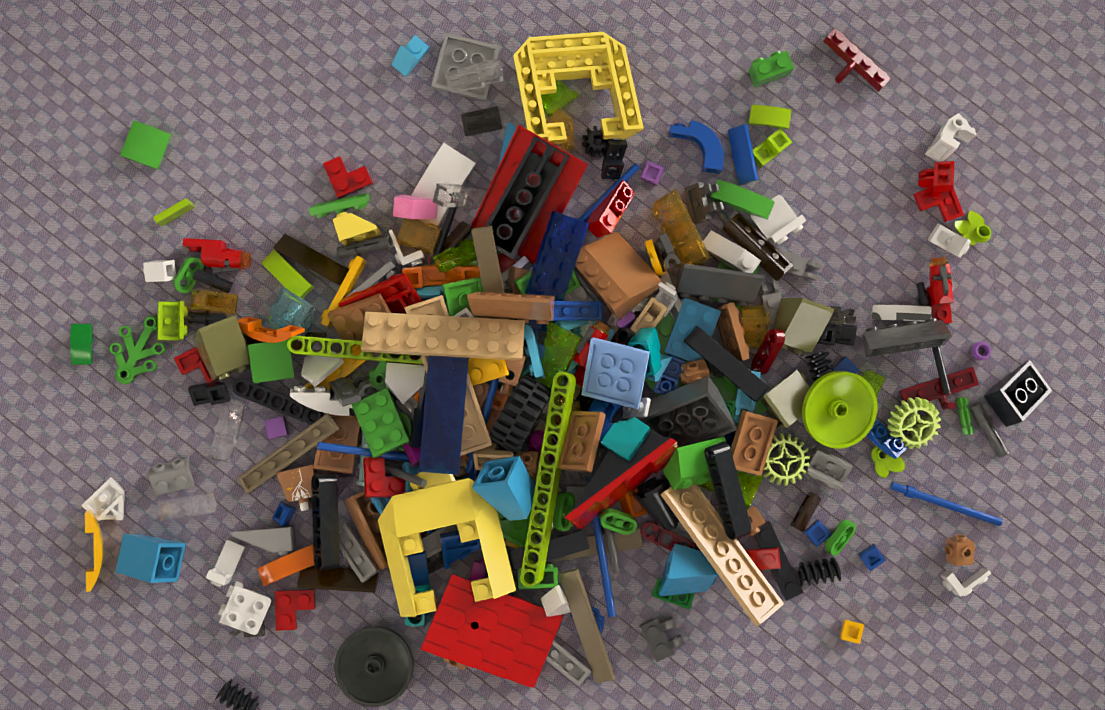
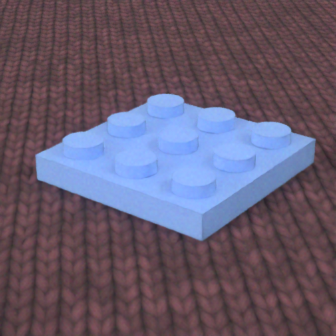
[581,337,650,409]

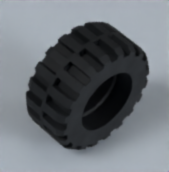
[489,375,551,453]

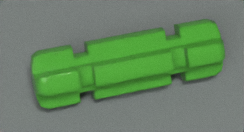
[956,397,975,435]

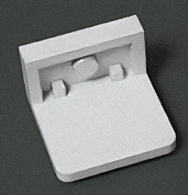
[750,195,806,245]
[218,581,271,635]

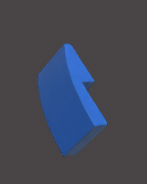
[653,354,686,395]
[866,420,908,459]

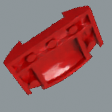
[338,273,422,314]

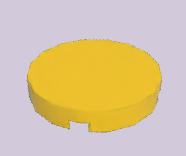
[645,239,664,276]

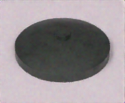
[334,626,414,707]

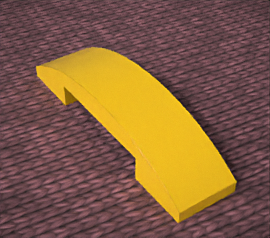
[85,511,104,592]

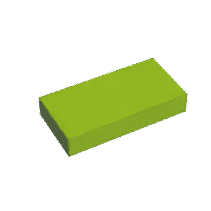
[153,198,195,227]

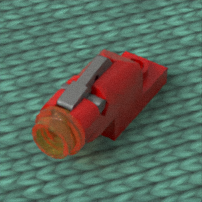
[183,238,251,273]
[927,257,954,324]
[573,320,611,387]

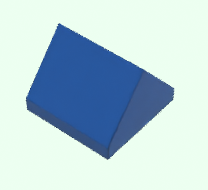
[272,501,296,526]

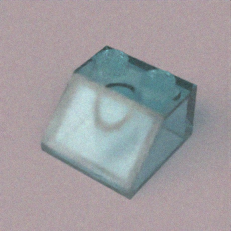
[268,287,316,341]

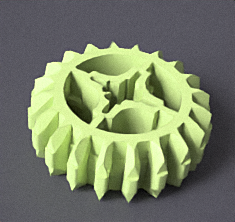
[887,397,941,449]
[763,433,810,486]

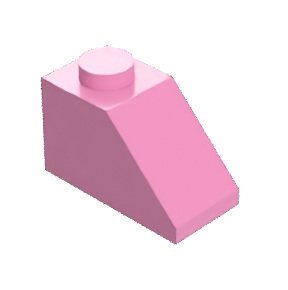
[393,195,438,219]

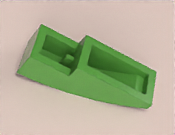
[711,179,775,220]

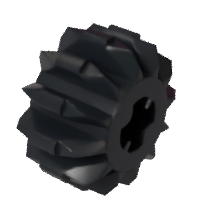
[582,126,614,158]

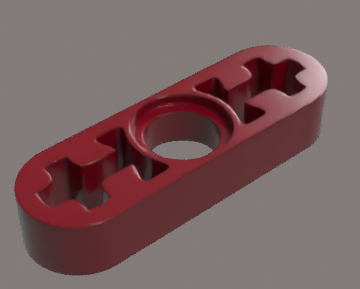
[751,329,785,375]

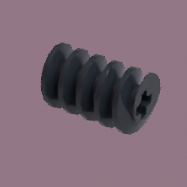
[804,351,834,380]
[798,557,841,587]
[215,679,260,710]

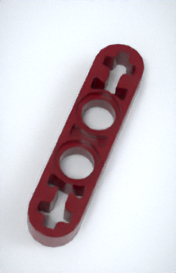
[640,522,701,551]

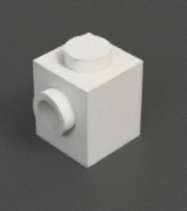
[143,260,176,282]

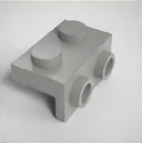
[806,447,852,491]
[148,458,195,496]

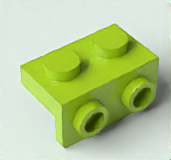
[157,301,187,341]

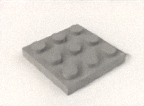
[431,32,500,102]

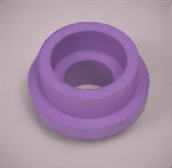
[971,341,991,361]

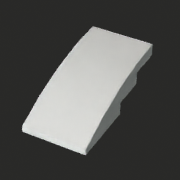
[411,143,476,231]

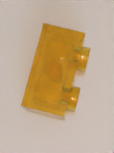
[397,218,441,255]
[739,305,770,349]

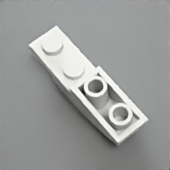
[290,386,365,416]

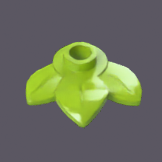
[954,210,991,246]
[871,446,905,478]

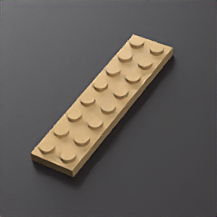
[405,295,492,458]
[361,312,525,361]
[660,484,784,626]

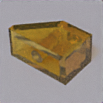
[190,290,238,314]

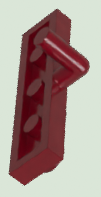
[823,28,891,92]
[899,367,979,410]

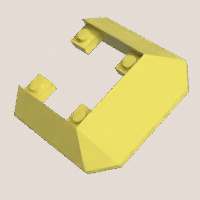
[513,32,644,144]
[378,478,516,617]

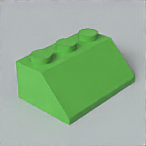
[663,436,726,490]

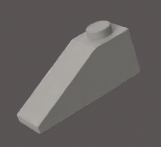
[232,526,296,555]

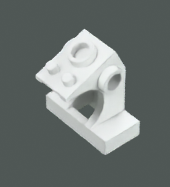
[925,113,977,162]

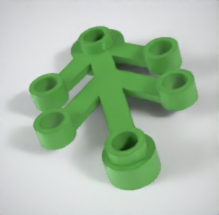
[109,316,166,384]

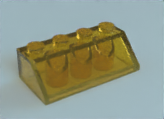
[651,189,711,268]

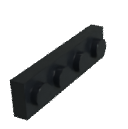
[754,521,804,601]

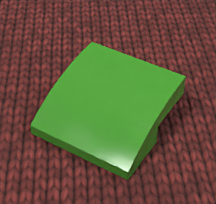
[120,120,171,170]
[247,339,294,383]

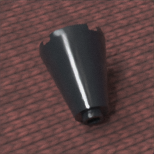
[633,475,680,531]

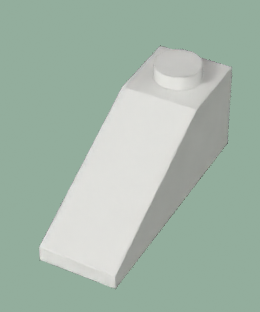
[700,230,761,273]

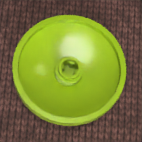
[802,371,878,449]

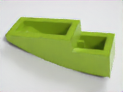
[261,249,314,301]

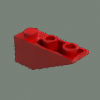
[585,180,635,238]

